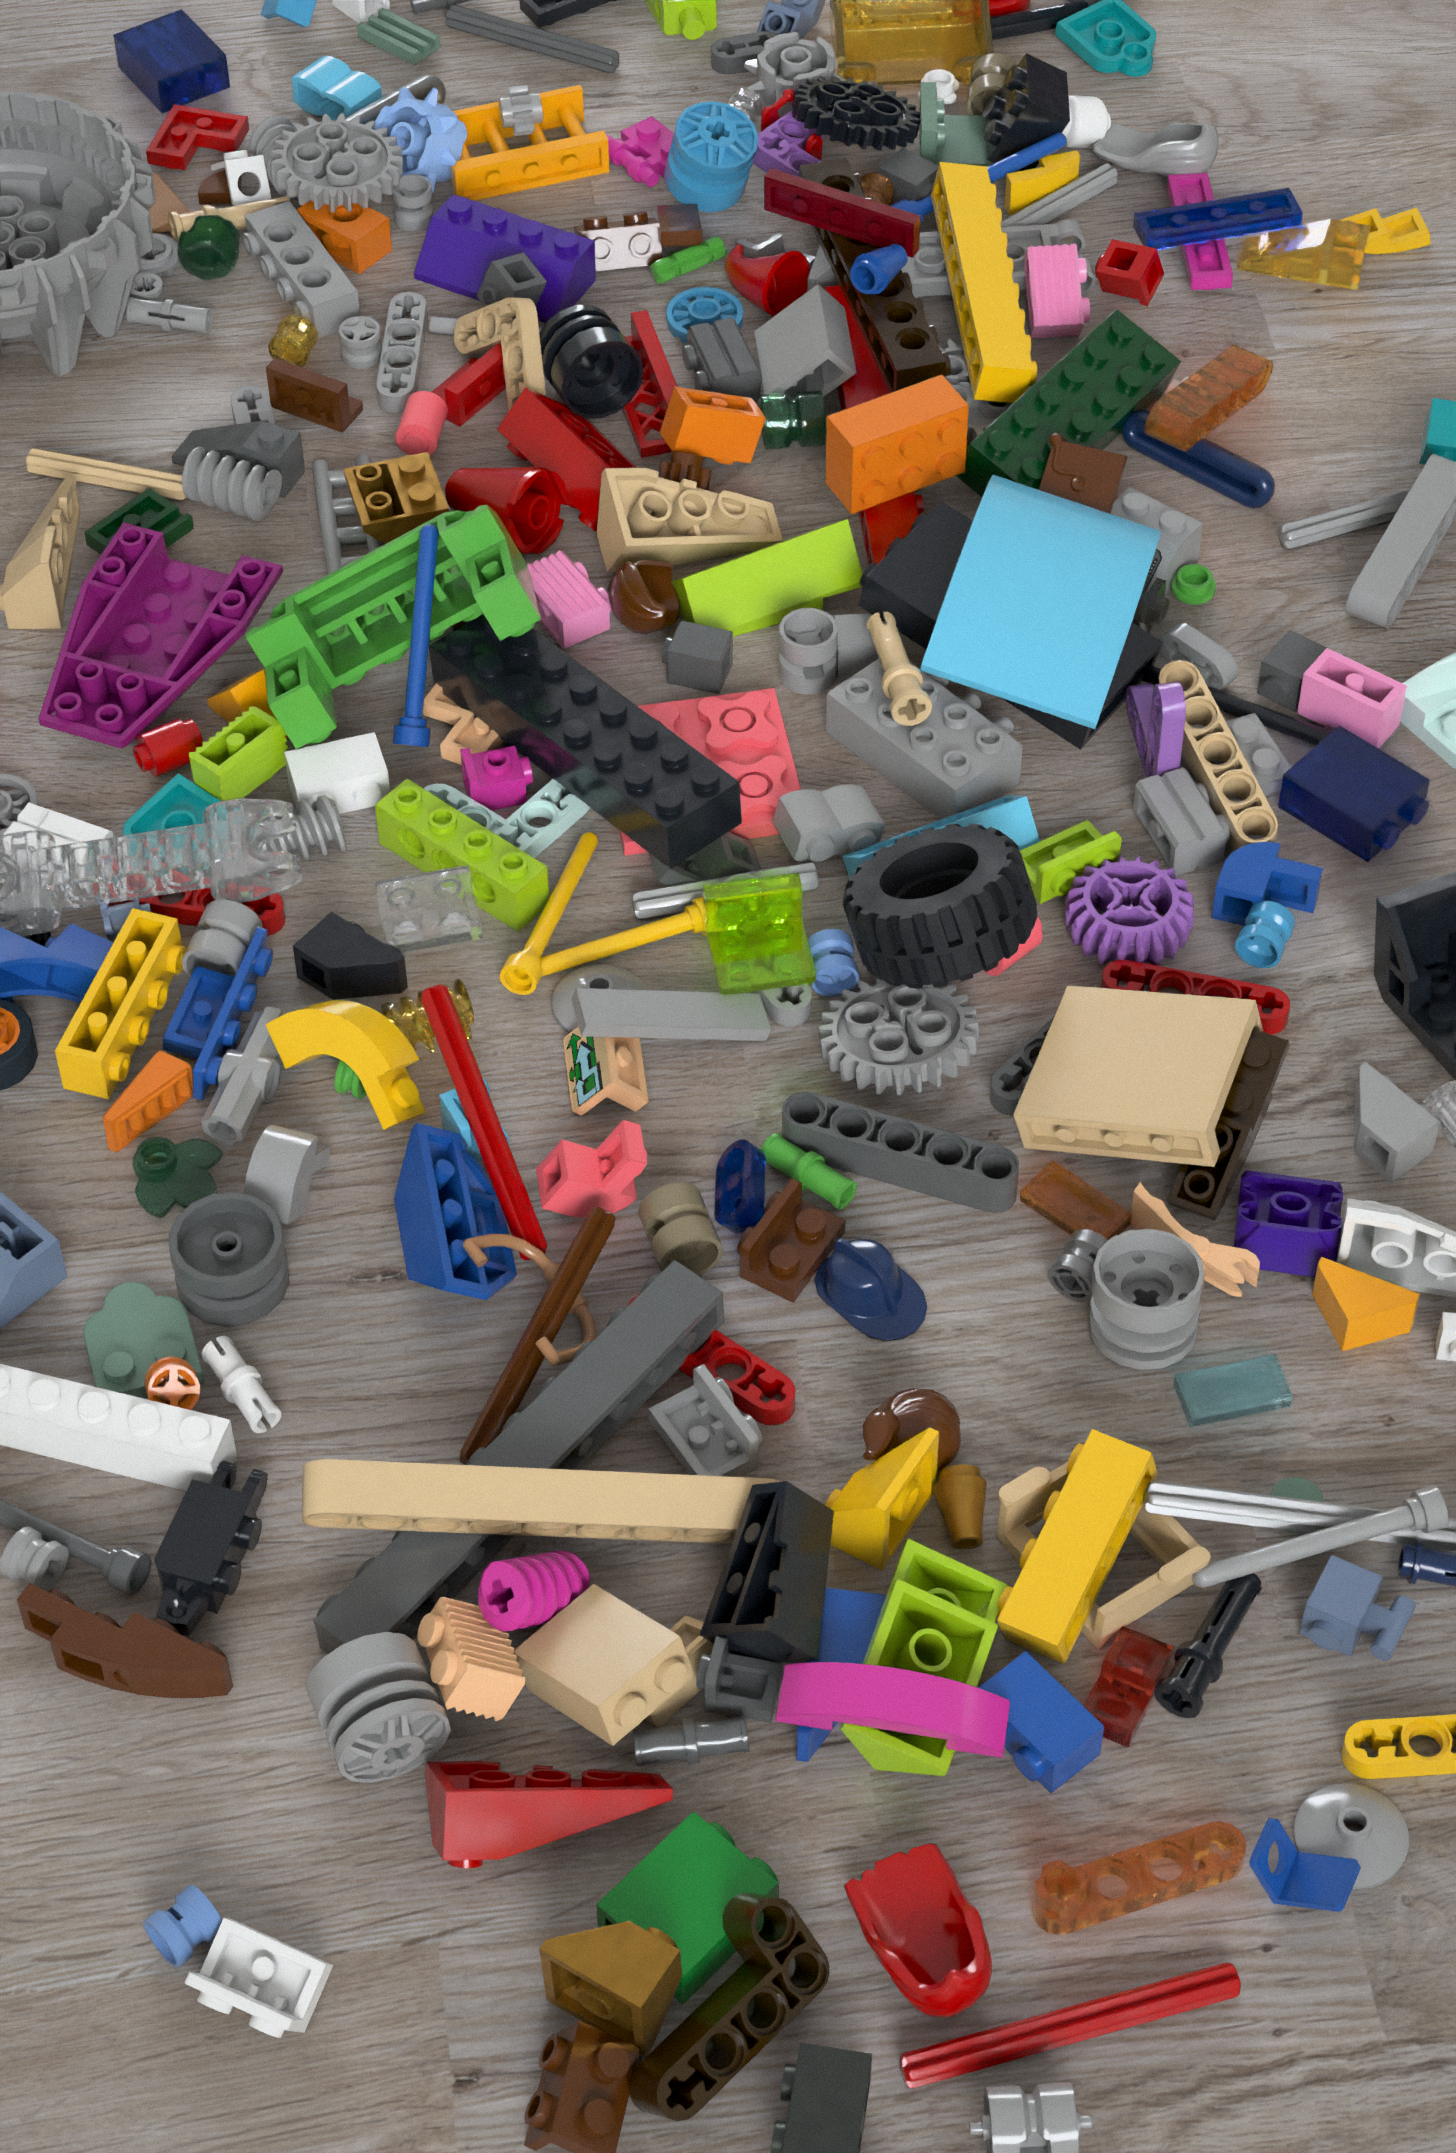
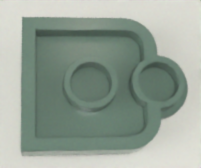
[83,1282,205,1399]

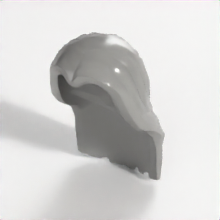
[1092,122,1219,177]

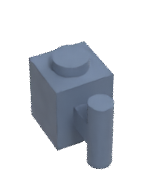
[1300,1555,1416,1661]

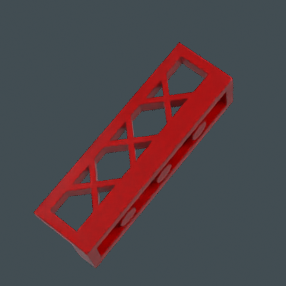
[622,310,678,458]

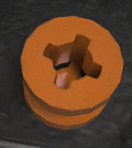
[144,1356,201,1410]

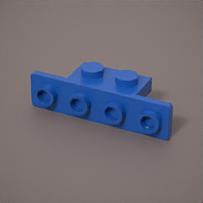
[163,927,273,1100]

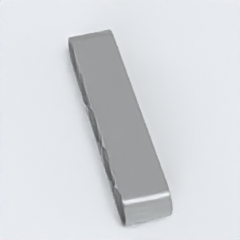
[1345,454,1456,629]

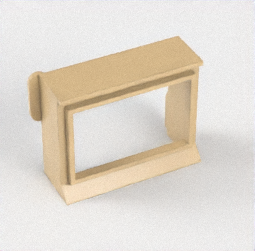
[995,1462,1211,1650]

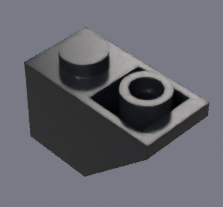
[293,912,408,1000]

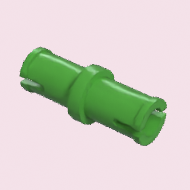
[759,1133,857,1210]

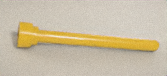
[500,832,598,995]
[499,894,723,985]

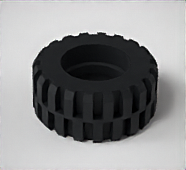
[843,824,1038,989]

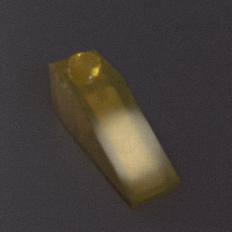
[1237,219,1371,290]

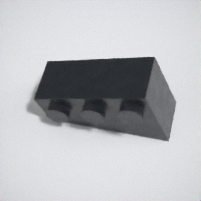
[700,1481,834,1662]

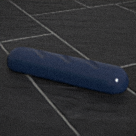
[1122,410,1275,508]

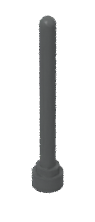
[0,1500,152,1595]

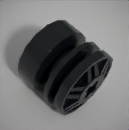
[539,305,644,418]

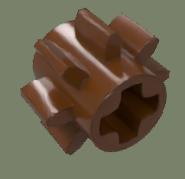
[658,452,712,490]

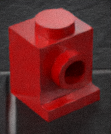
[1095,239,1164,306]

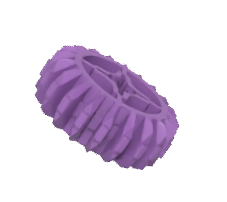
[1065,854,1195,966]

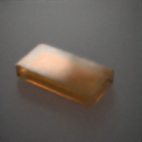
[1020,1160,1132,1240]

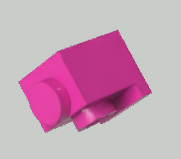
[460,746,533,811]

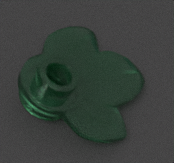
[133,1137,223,1218]

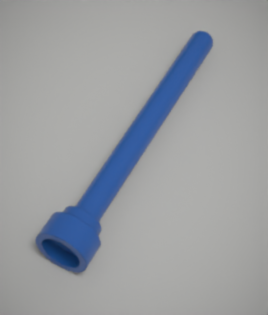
[890,133,1067,222]
[393,524,438,747]

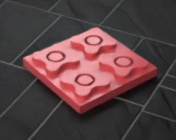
[619,688,801,856]

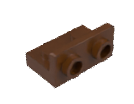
[266,358,363,433]
[737,1178,846,1303]

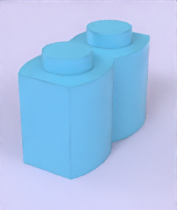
[292,56,382,120]

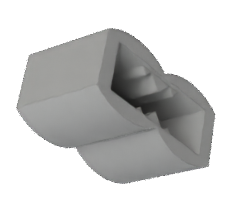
[772,784,885,862]

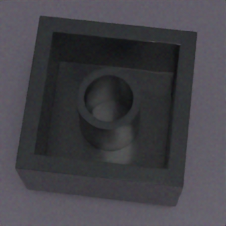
[983,53,1070,172]

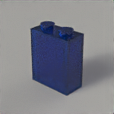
[113,9,230,113]
[1278,725,1430,862]

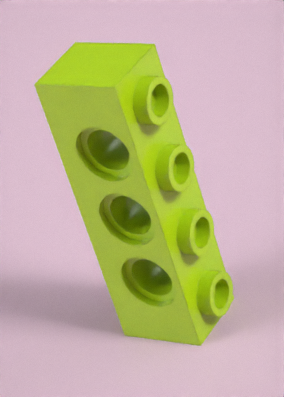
[375,779,549,932]

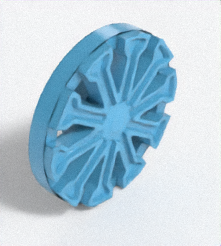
[666,287,743,343]

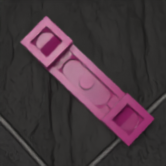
[776,1662,1010,1758]

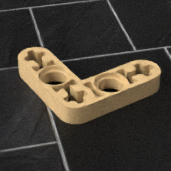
[454,297,546,411]

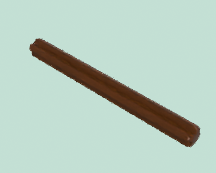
[459,1207,615,1465]

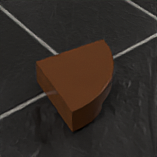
[198,170,242,205]

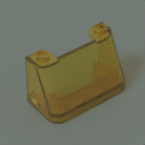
[829,0,993,86]

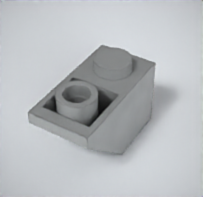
[1353,1062,1440,1183]

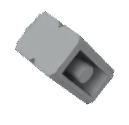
[1133,767,1230,876]

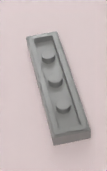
[572,988,771,1041]

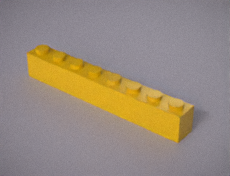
[931,162,1037,403]

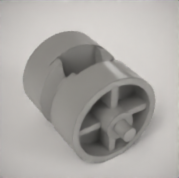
[969,2082,1092,2153]

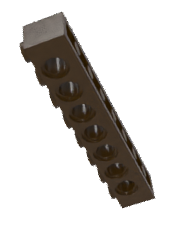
[799,157,951,393]

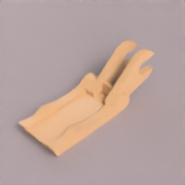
[1130,1182,1260,1297]

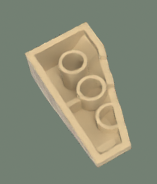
[597,468,783,572]
[0,476,81,629]

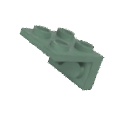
[919,82,994,167]

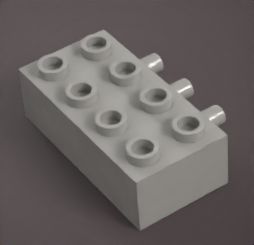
[826,659,1023,820]

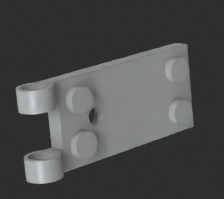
[901,220,1095,298]

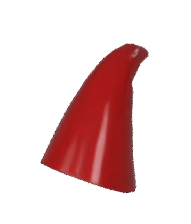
[724,244,811,317]

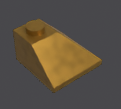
[539,1921,682,2058]

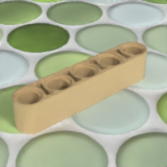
[1159,660,1278,852]

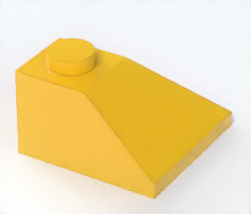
[825,1427,939,1571]

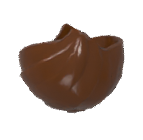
[608,560,680,635]
[863,1388,961,1471]

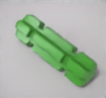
[650,236,727,284]

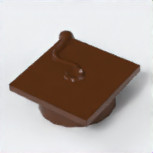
[1039,433,1128,514]

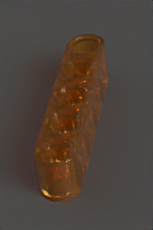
[1145,344,1273,452]

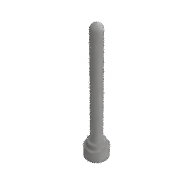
[1192,1485,1449,1588]

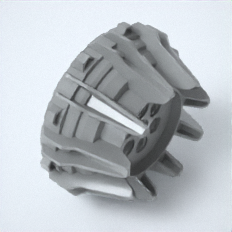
[0,91,156,377]

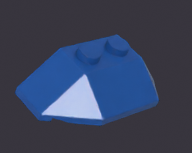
[394,1123,517,1300]

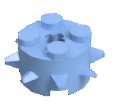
[375,87,467,193]

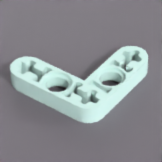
[423,779,590,858]

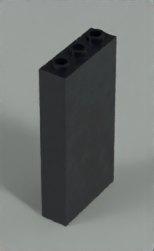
[858,501,1163,750]

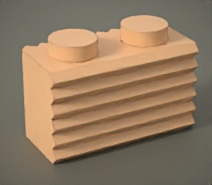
[418,1597,526,1722]

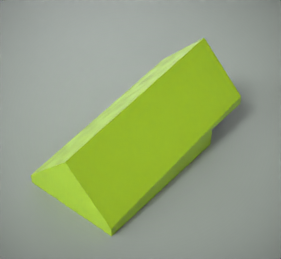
[671,519,863,637]
[840,1539,1008,1776]

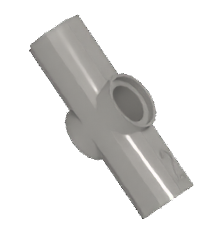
[201,1006,284,1146]

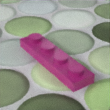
[1167,173,1233,290]

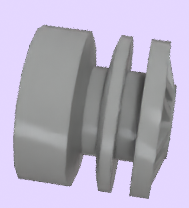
[1088,1229,1205,1370]
[306,1632,451,1783]

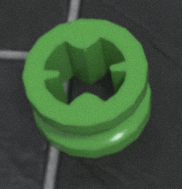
[334,1060,367,1099]

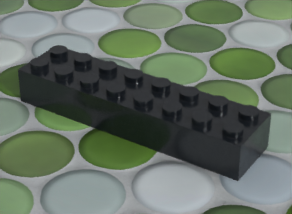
[429,614,742,869]

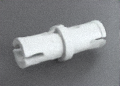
[202,1336,281,1433]

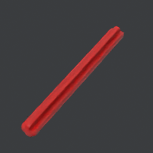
[421,984,548,1261]
[899,1962,1241,2089]

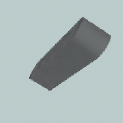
[782,1092,1020,1213]

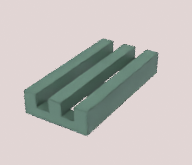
[357,8,441,65]

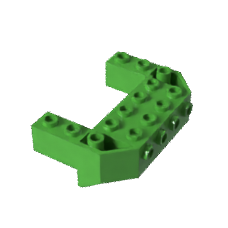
[246,505,541,749]

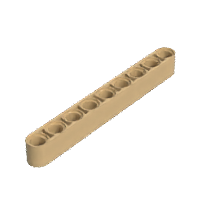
[302,1459,781,1544]

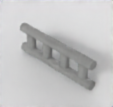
[312,454,385,575]

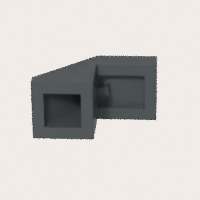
[648,832,761,886]

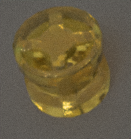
[268,315,319,367]

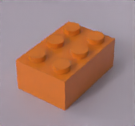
[826,375,969,514]

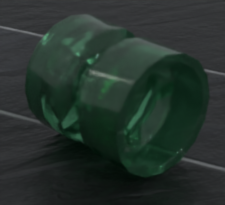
[760,390,826,450]

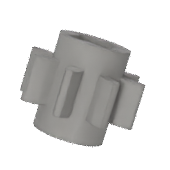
[499,84,543,136]

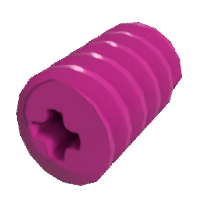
[478,1550,591,1631]

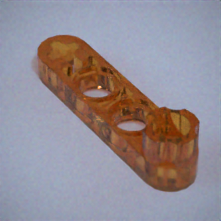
[1032,1821,1247,1935]

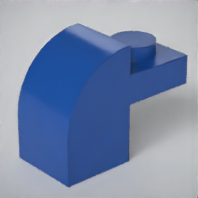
[1212,842,1323,926]

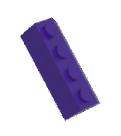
[414,194,596,323]

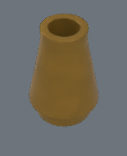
[933,1464,987,1550]

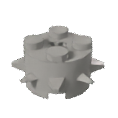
[744,32,846,118]

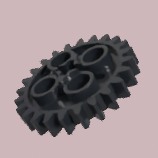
[792,76,921,151]

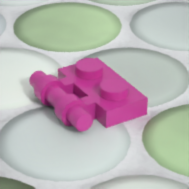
[606,116,674,187]

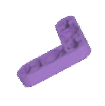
[753,110,826,177]
[1126,682,1186,778]

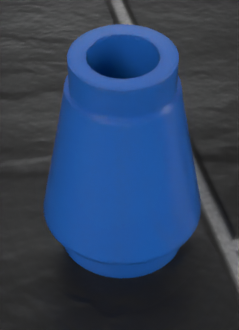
[850,244,908,294]

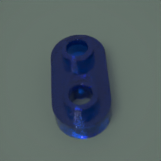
[714,1139,766,1234]

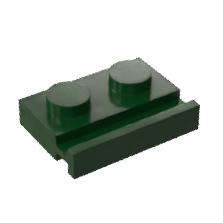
[84,488,194,554]

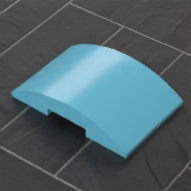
[920,475,1161,729]

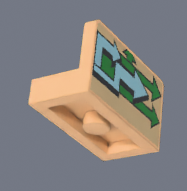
[563,1026,649,1116]

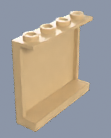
[1013,986,1263,1167]

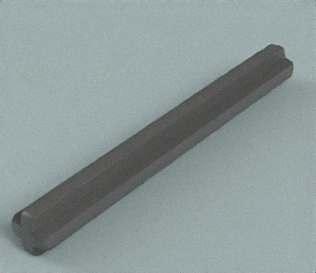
[445,5,620,73]

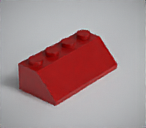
[497,387,637,532]

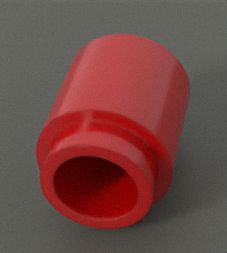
[133,718,204,777]

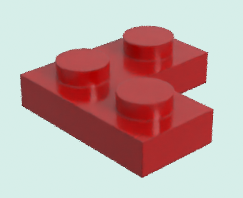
[146,104,249,170]

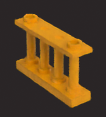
[451,85,610,201]

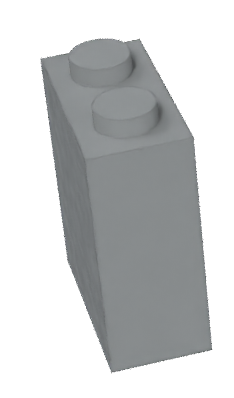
[754,284,856,420]

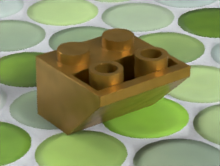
[343,452,449,544]

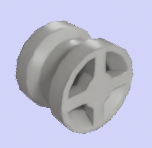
[339,316,382,369]
[0,1526,69,1592]

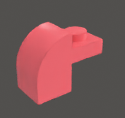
[536,1120,647,1218]

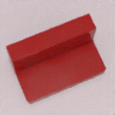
[432,343,506,427]

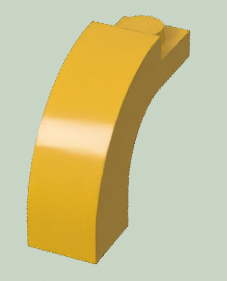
[265,1000,426,1130]

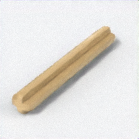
[25,448,187,501]

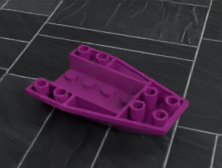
[38,522,283,749]

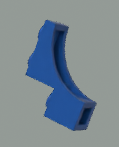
[0,923,114,1003]

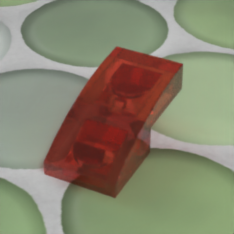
[1083,1626,1174,1747]

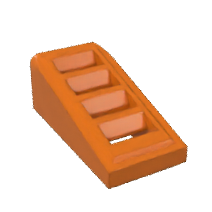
[102,1050,193,1153]

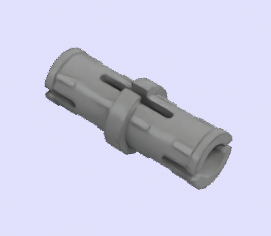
[126,296,214,334]

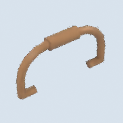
[463,1234,597,1366]

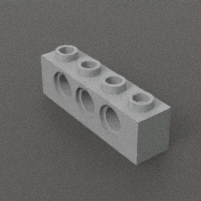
[242,201,360,339]

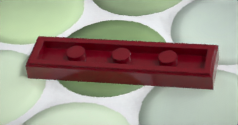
[764,168,921,258]

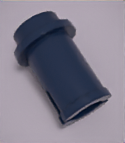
[1398,1540,1456,1587]

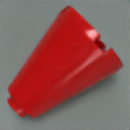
[445,467,568,554]

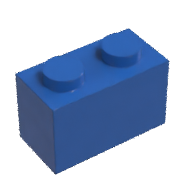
[978,1651,1104,1794]

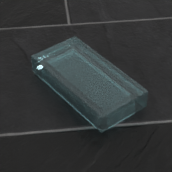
[1174,1354,1293,1427]

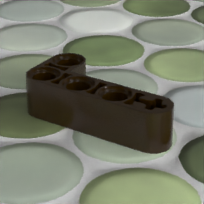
[629,1892,830,2121]

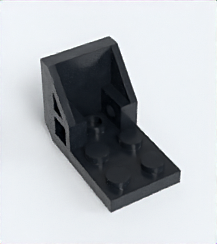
[1374,872,1456,1081]

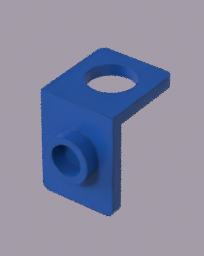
[1249,1818,1361,1912]

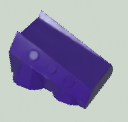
[1233,1170,1343,1279]

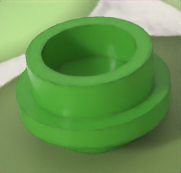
[1171,564,1216,605]

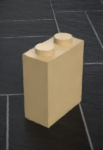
[514,1584,695,1746]

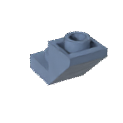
[757,0,826,39]

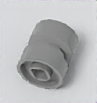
[779,608,838,694]
[181,899,263,978]

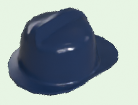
[814,1238,927,1341]

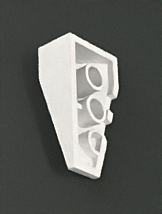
[1337,1198,1456,1298]

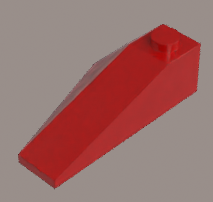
[425,1761,673,1868]

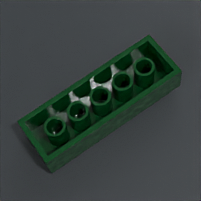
[956,309,1182,497]

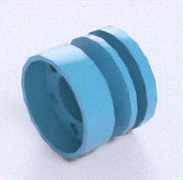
[664,101,758,212]

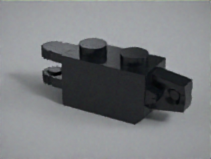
[154,1461,268,1636]

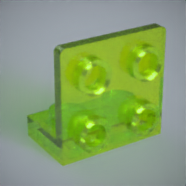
[703,873,816,995]

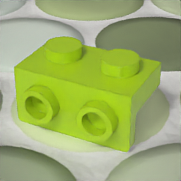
[1020,820,1122,904]

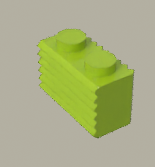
[189,706,289,808]

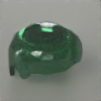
[177,215,240,281]

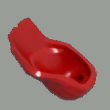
[844,1843,992,2018]

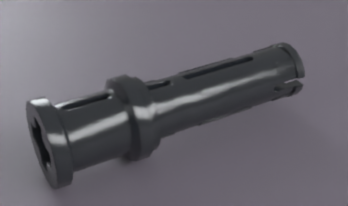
[1154,1573,1262,1718]

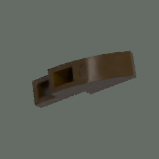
[1167,1029,1290,1221]

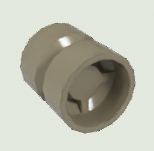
[967,53,1018,115]
[638,1182,723,1276]

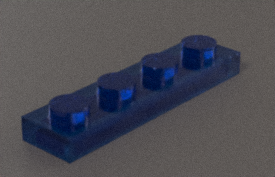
[1133,188,1303,250]

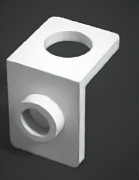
[211,150,271,206]

